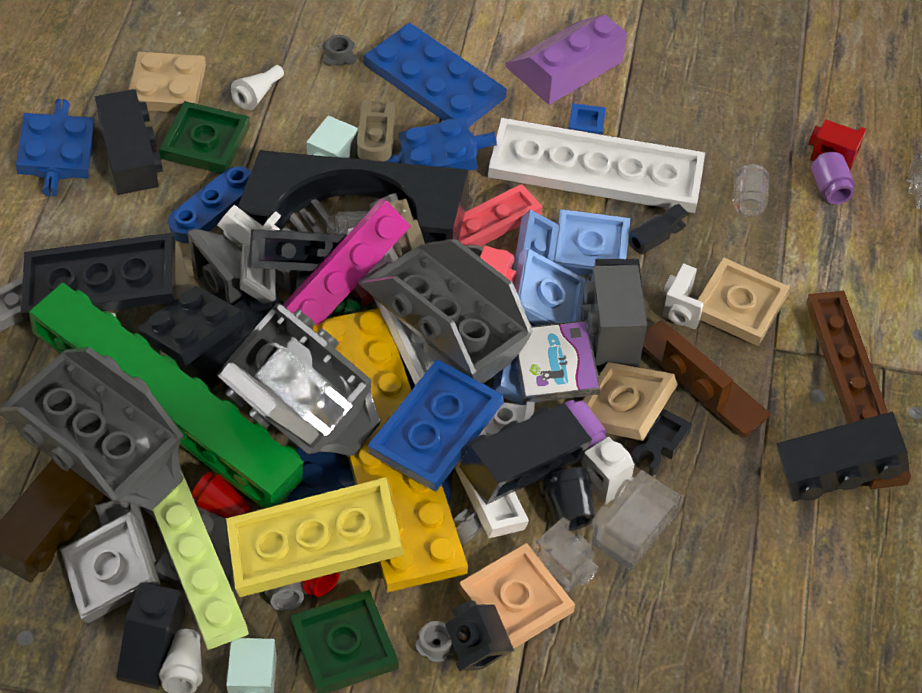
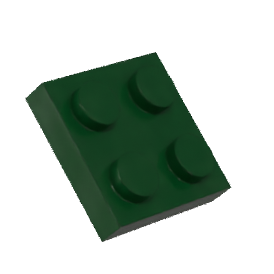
[159,101,250,174]
[290,589,399,693]

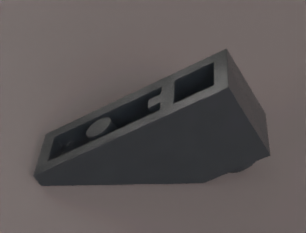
[249,229,348,271]

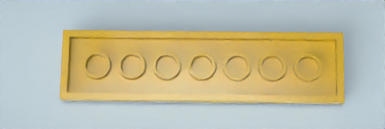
[312,308,468,592]

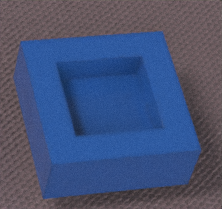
[569,103,606,135]

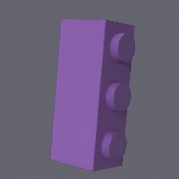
[506,14,627,105]

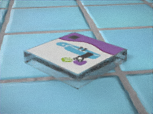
[515,320,601,404]

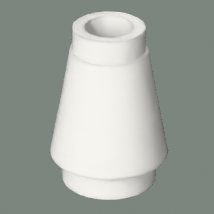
[159,629,203,693]

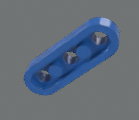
[168,167,251,243]

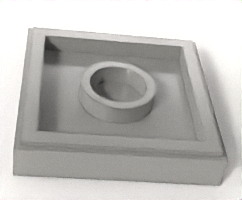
[220,363,319,445]
[60,511,160,623]

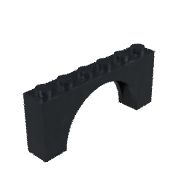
[238,150,469,244]

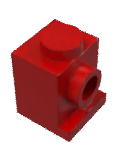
[808,119,867,170]

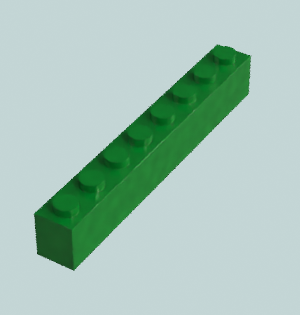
[29,283,303,509]

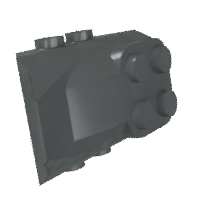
[357,239,533,383]
[217,303,381,456]
[0,347,184,510]

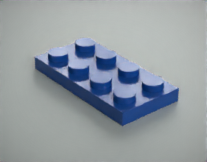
[364,22,507,127]

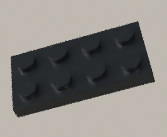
[20,233,176,322]

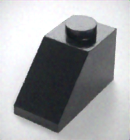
[116,582,186,690]

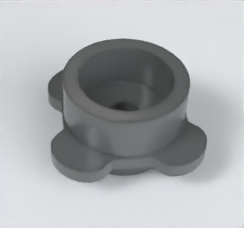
[322,35,356,66]

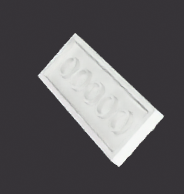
[488,118,705,213]

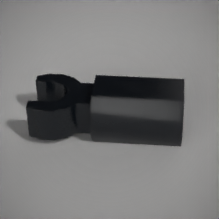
[628,204,688,255]

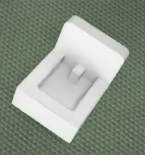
[218,205,281,245]
[662,263,704,329]

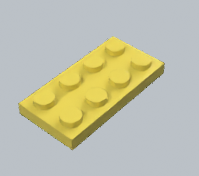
[226,477,404,597]

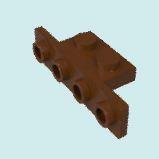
[642,321,769,437]

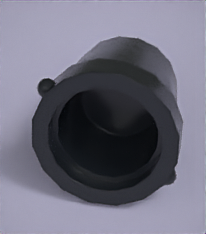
[539,467,596,531]

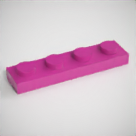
[283,199,411,326]

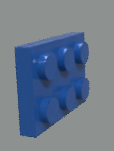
[368,359,503,492]

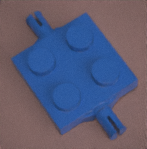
[16,99,95,197]
[384,117,497,171]

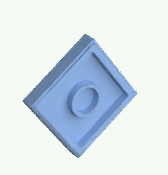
[554,209,631,276]
[514,248,586,327]

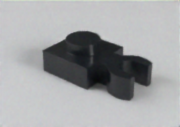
[632,409,692,476]

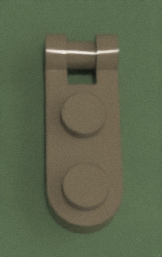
[357,100,396,162]

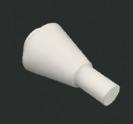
[231,65,284,110]

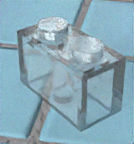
[255,345,353,437]
[591,470,681,571]

